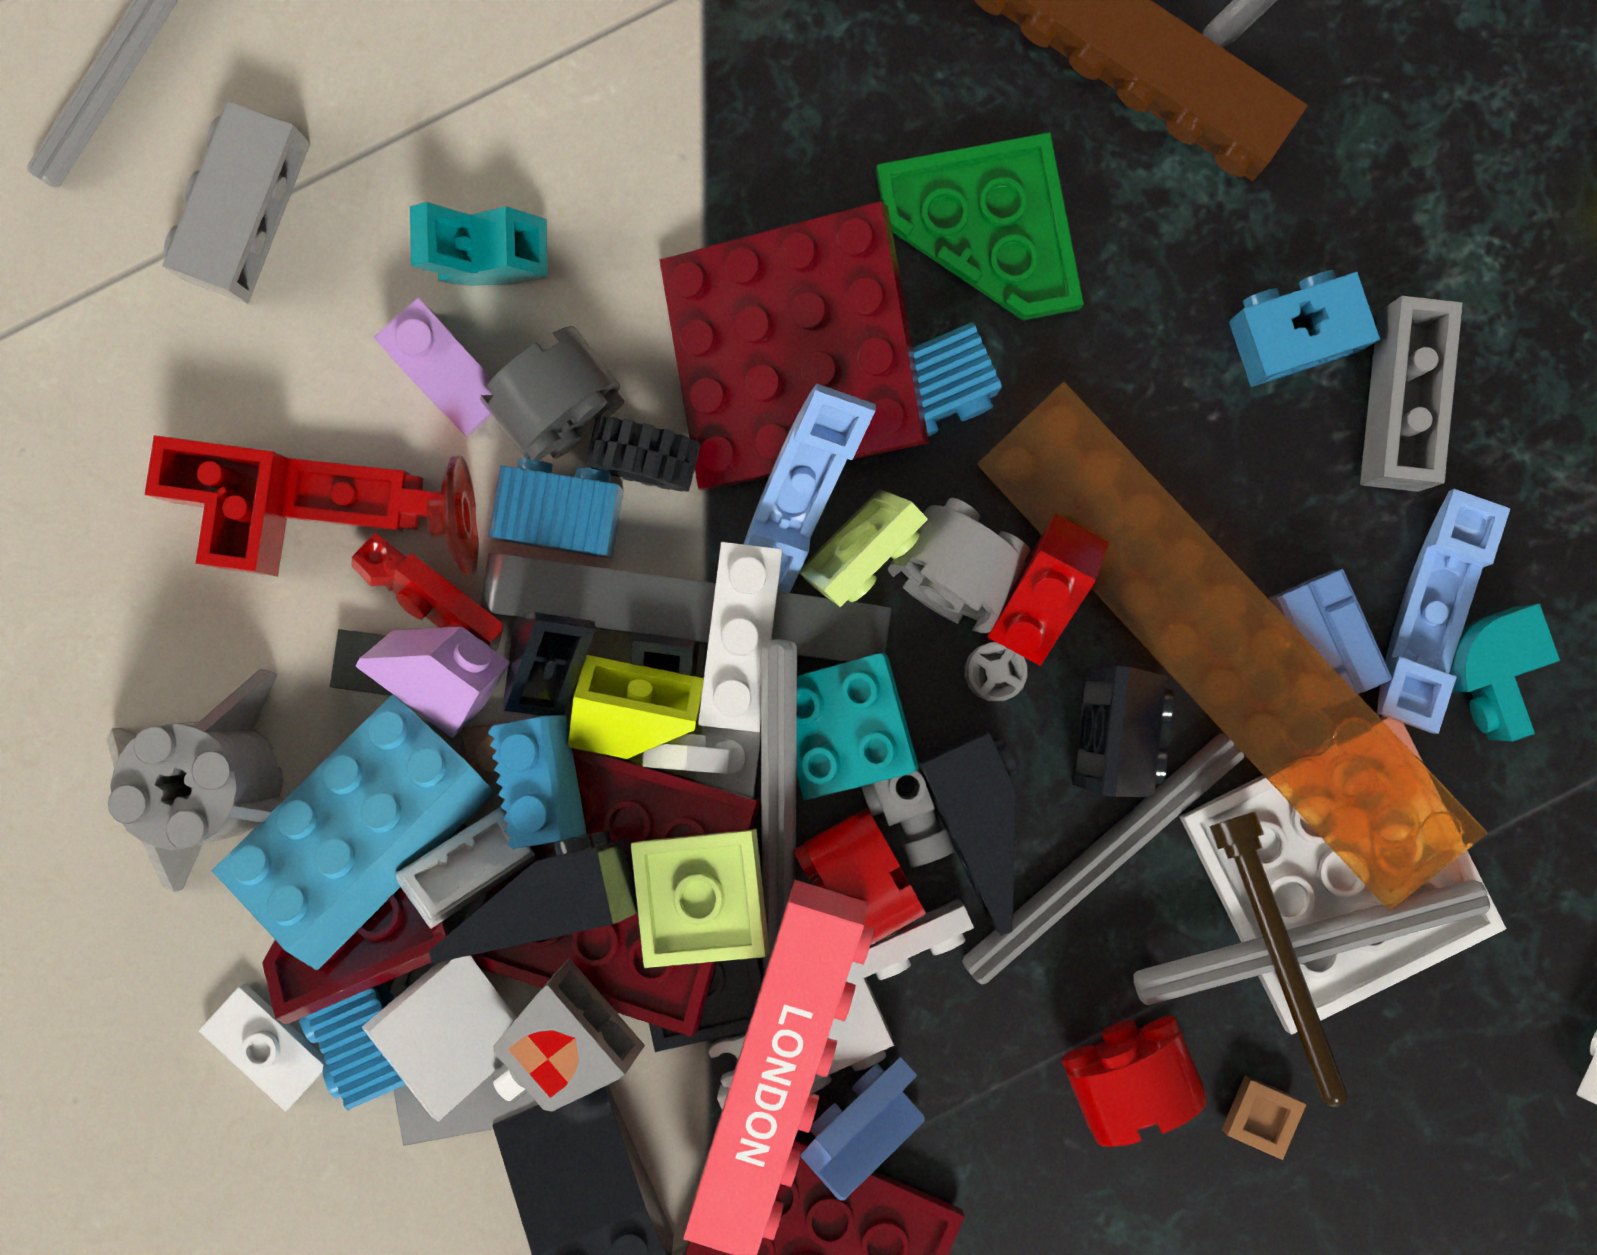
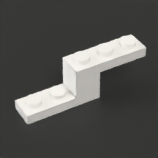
[696,542,783,797]
[717,899,974,1109]

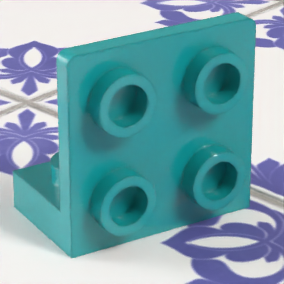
[796,653,918,801]

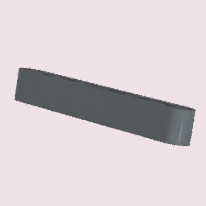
[481,553,892,663]

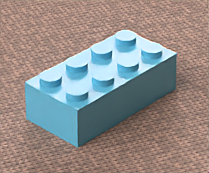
[211,694,494,970]

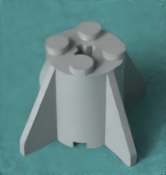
[107,669,284,892]

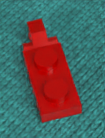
[281,458,454,532]
[351,533,504,652]

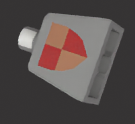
[493,959,645,1112]

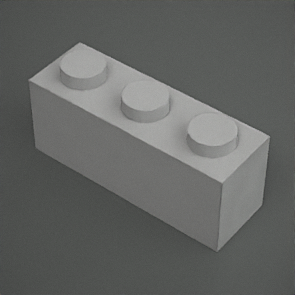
[162,100,310,304]
[1360,296,1463,492]

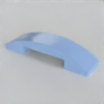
[743,383,876,593]
[1377,489,1510,734]

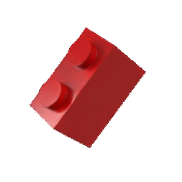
[987,513,1109,666]

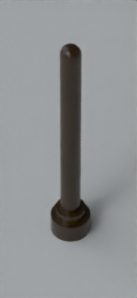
[1209,811,1347,1107]

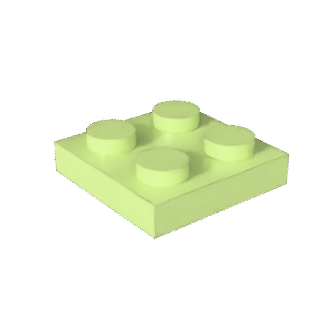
[799,489,928,607]
[631,829,770,968]

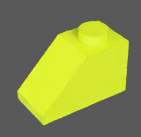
[568,655,704,759]

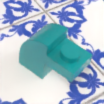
[410,202,548,286]
[1449,604,1560,741]

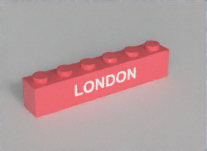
[683,880,874,1255]

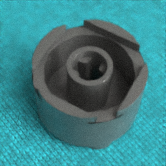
[480,326,625,462]

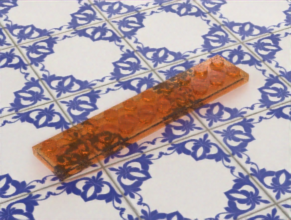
[977,382,1487,911]

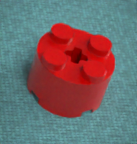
[793,808,926,946]
[1061,1016,1207,1147]

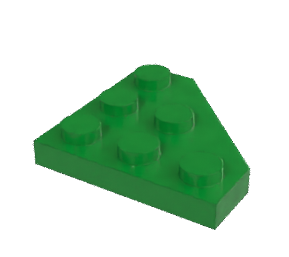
[876,132,1084,320]

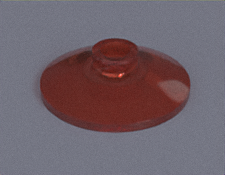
[427,455,479,576]

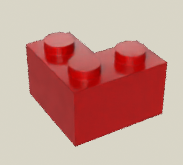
[144,435,289,577]

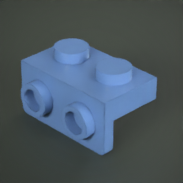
[800,1057,925,1200]

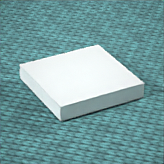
[362,956,516,1122]

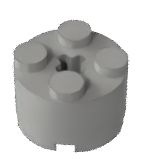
[888,498,1031,633]

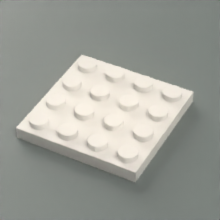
[1179,716,1506,1035]

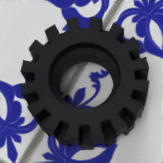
[585,416,701,492]

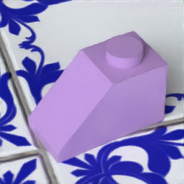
[373,297,493,437]
[356,627,510,739]

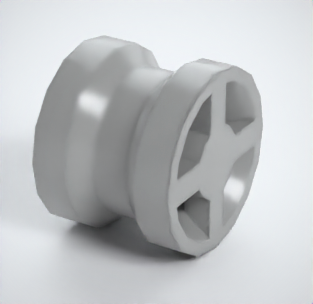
[964,642,1027,701]

